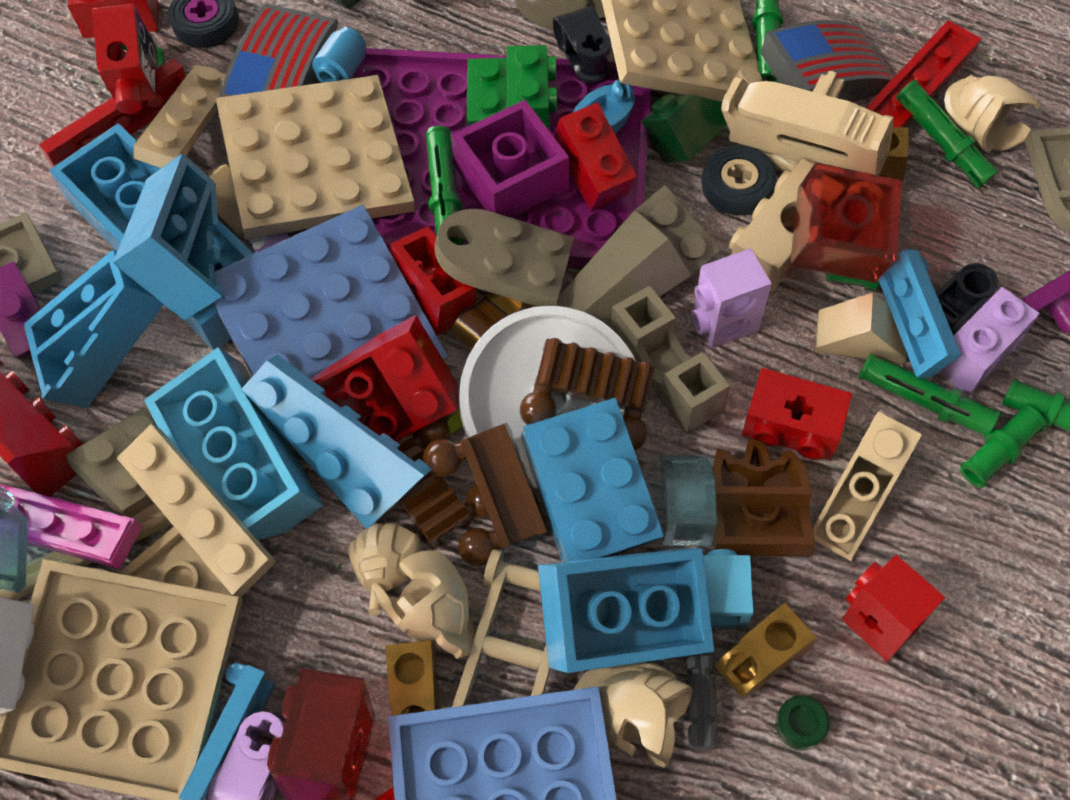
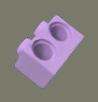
[691,248,772,348]
[938,287,1040,396]

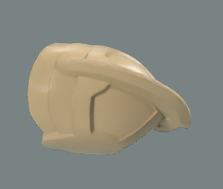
[944,74,1040,153]
[374,551,476,659]
[574,661,692,767]

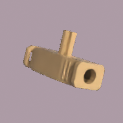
[721,71,894,179]

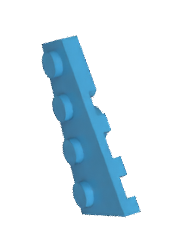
[242,355,432,528]

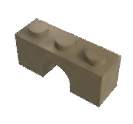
[611,285,730,433]

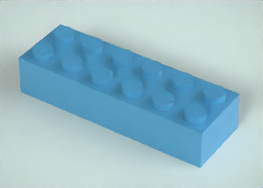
[49,123,254,350]

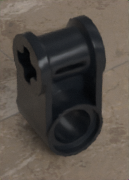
[552,6,611,85]
[935,263,999,336]

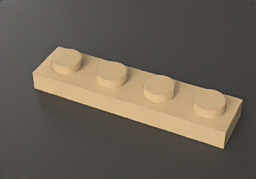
[133,64,226,168]
[117,424,276,597]

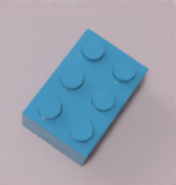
[520,398,664,562]
[538,548,714,673]

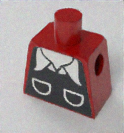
[92,4,158,114]

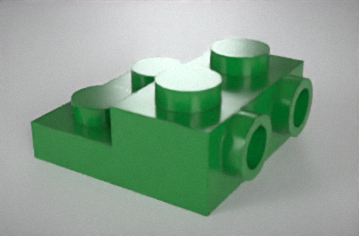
[467,45,557,129]

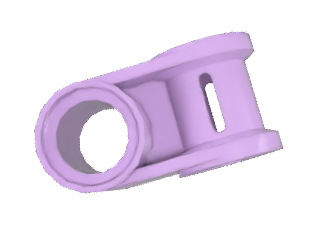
[207,711,296,800]

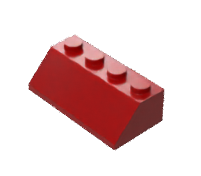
[0,360,83,497]

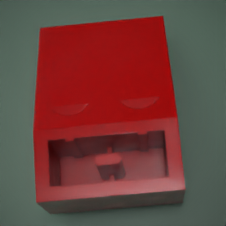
[311,315,459,441]

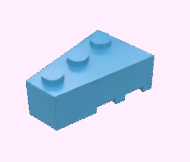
[113,153,222,321]
[23,249,164,408]

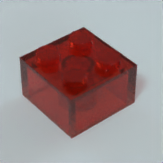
[790,162,902,283]
[267,668,376,800]

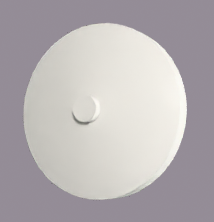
[459,306,643,490]

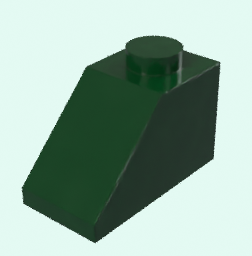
[641,94,738,162]

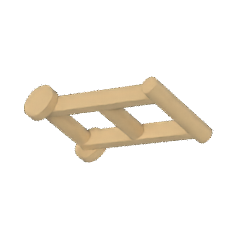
[441,549,551,709]

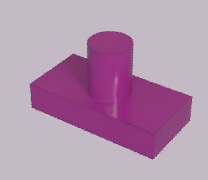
[0,261,42,360]
[1021,270,1070,334]

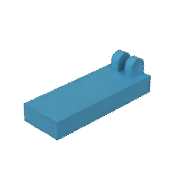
[876,249,961,378]
[179,663,276,800]

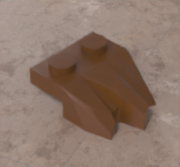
[711,438,815,556]

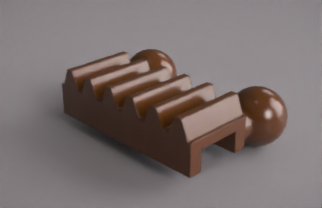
[519,338,655,451]
[396,417,490,550]
[423,422,548,566]

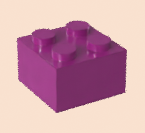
[451,100,569,218]

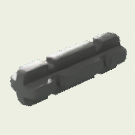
[686,652,718,751]

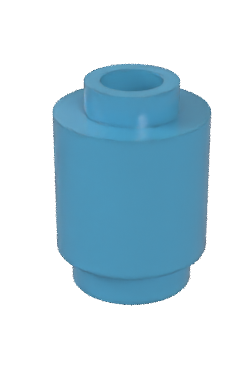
[312,27,366,83]

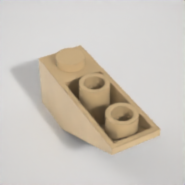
[812,411,922,561]

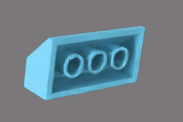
[144,347,324,540]

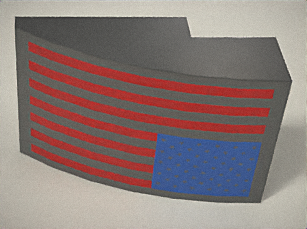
[219,3,339,97]
[760,20,895,103]

